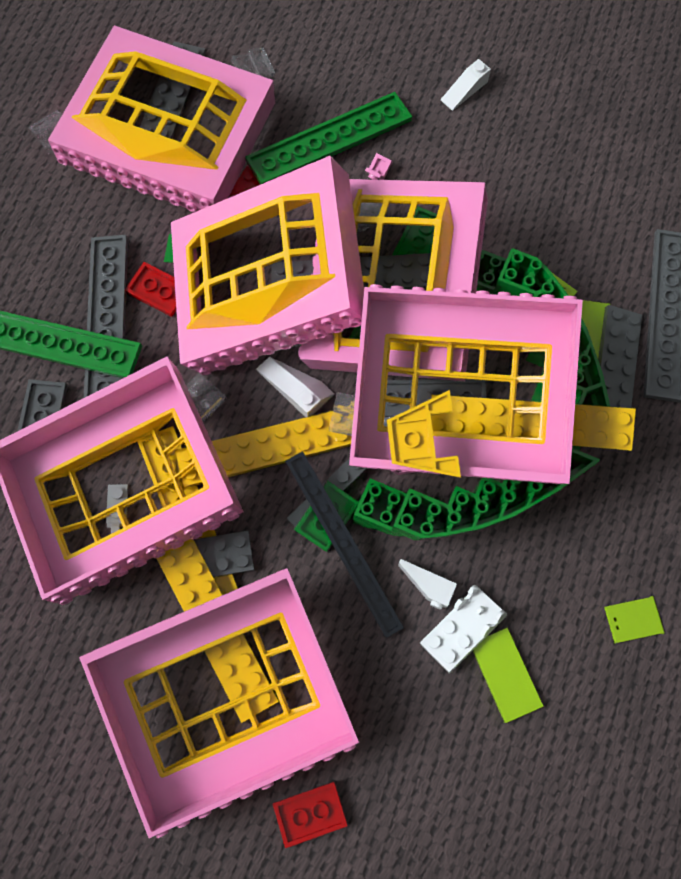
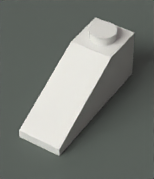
[441,59,491,111]
[398,559,457,610]

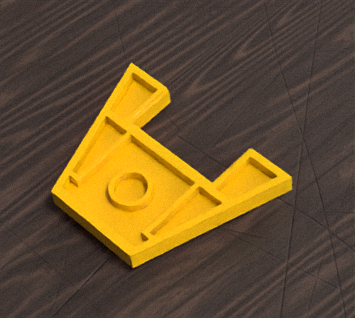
[387,390,461,478]

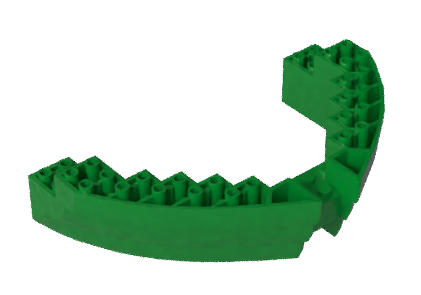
[353,248,610,540]

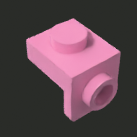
[365,153,393,180]

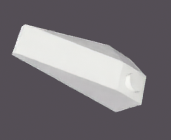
[256,357,335,417]

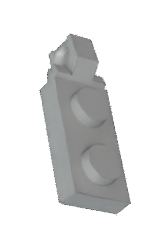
[106,484,128,534]

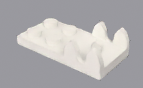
[420,585,507,674]

